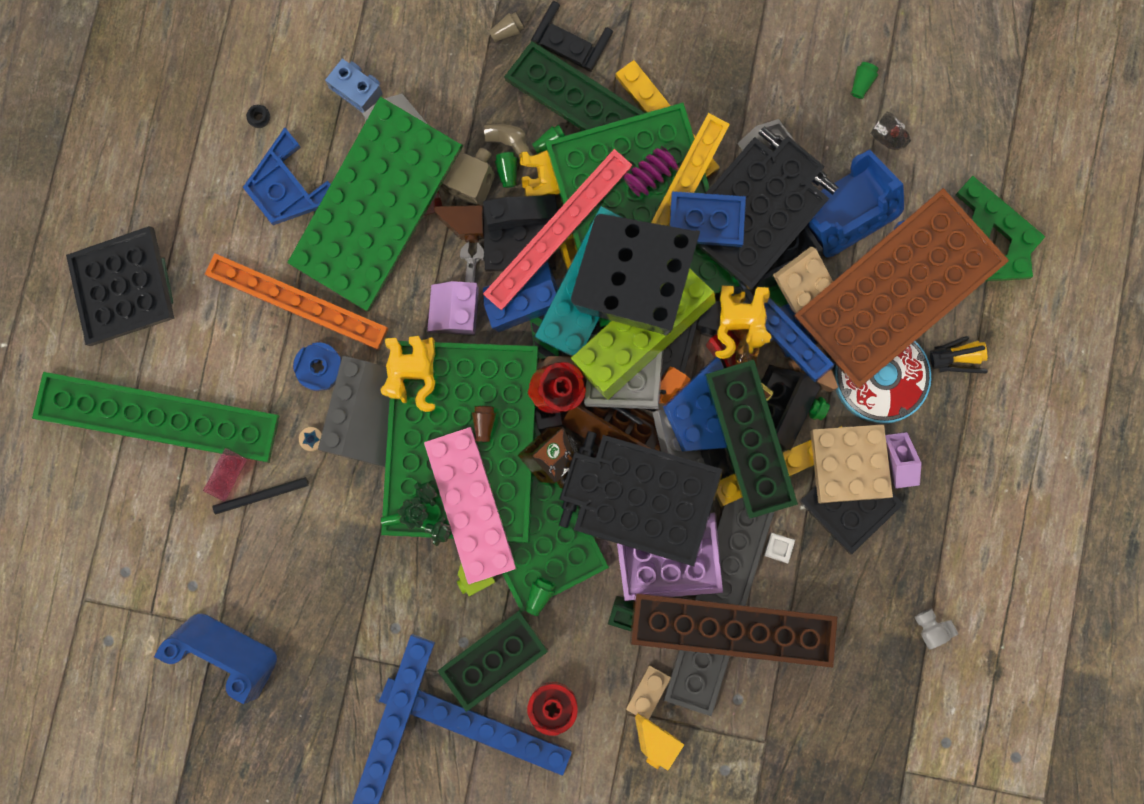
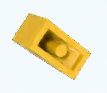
[635,713,684,770]

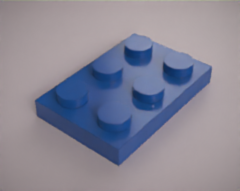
[669,191,746,247]

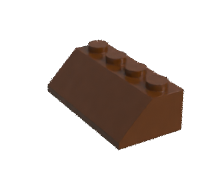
[562,396,660,451]

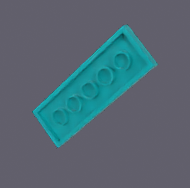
[534,206,622,356]

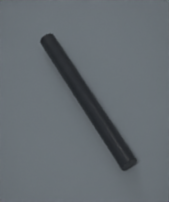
[212,477,309,515]

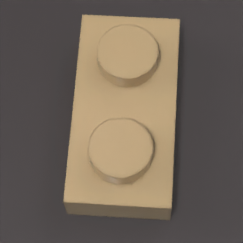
[626,665,671,720]

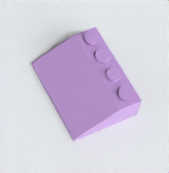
[617,513,723,600]

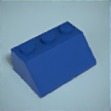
[483,262,558,332]

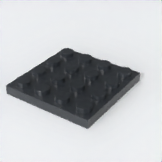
[66,226,175,346]

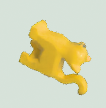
[519,150,560,196]
[715,286,772,359]
[380,336,435,412]

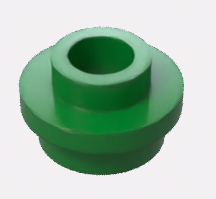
[809,397,830,420]

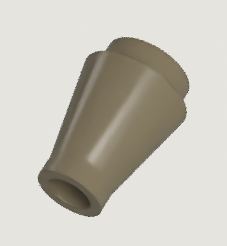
[488,12,524,43]

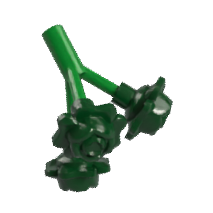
[381,482,451,546]

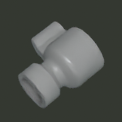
[914,608,959,650]

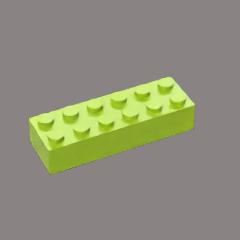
[571,269,716,400]

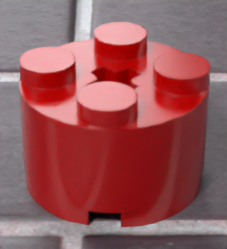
[528,362,586,413]
[527,682,578,736]

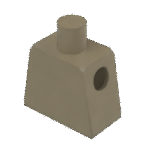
[441,148,495,207]

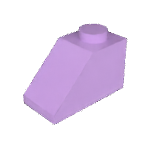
[885,432,921,488]

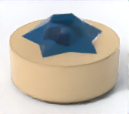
[299,427,322,452]

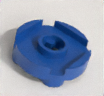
[293,342,342,391]

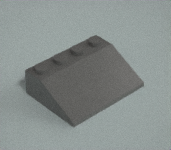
[318,356,390,467]

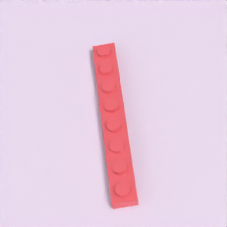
[483,149,632,311]

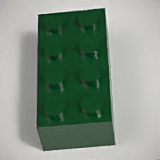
[437,610,549,712]

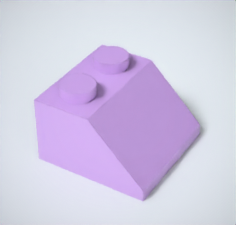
[428,281,479,335]

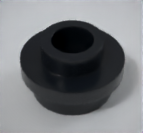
[246,105,270,128]

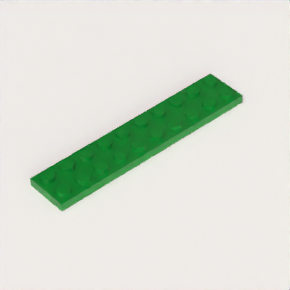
[32,372,280,463]

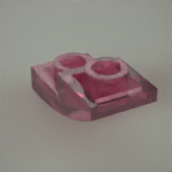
[203,448,247,502]

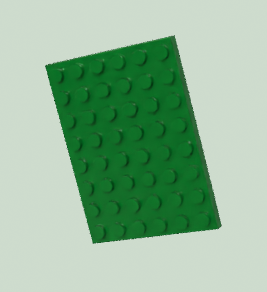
[545,102,739,328]
[381,341,539,542]

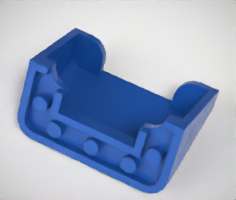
[807,149,904,257]
[154,614,277,704]

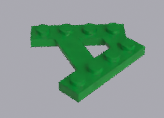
[955,176,1046,282]

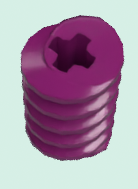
[624,146,679,197]

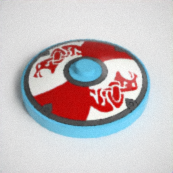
[833,341,931,424]

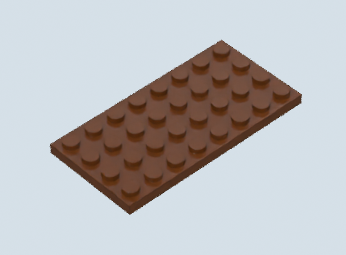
[794,188,1009,389]

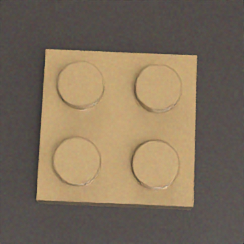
[773,247,833,313]

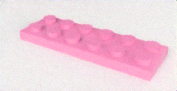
[424,427,517,584]

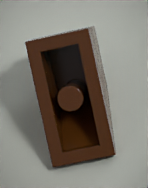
[435,205,484,243]

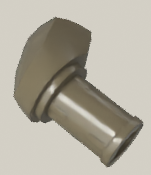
[484,124,532,160]

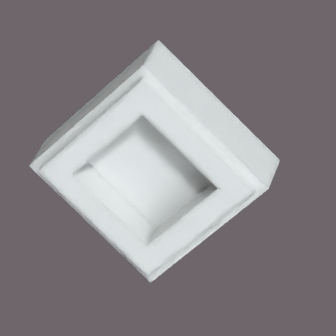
[764,533,795,564]

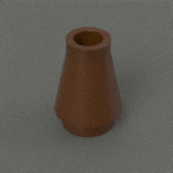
[472,406,496,442]

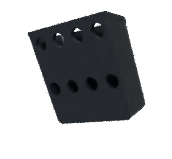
[571,214,700,336]

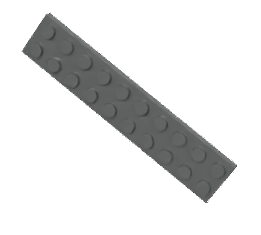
[663,498,774,716]

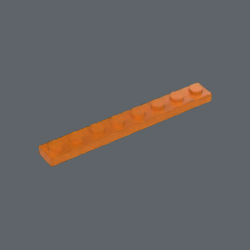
[205,253,388,351]

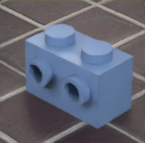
[325,58,383,113]

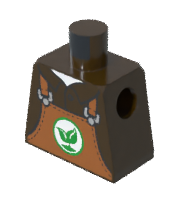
[518,427,574,488]

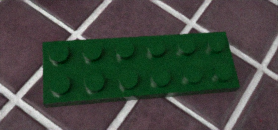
[504,41,644,131]

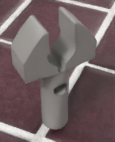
[460,242,484,283]

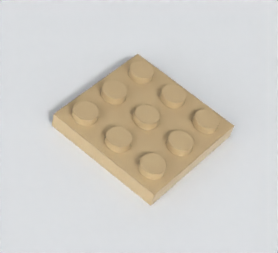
[810,425,893,503]

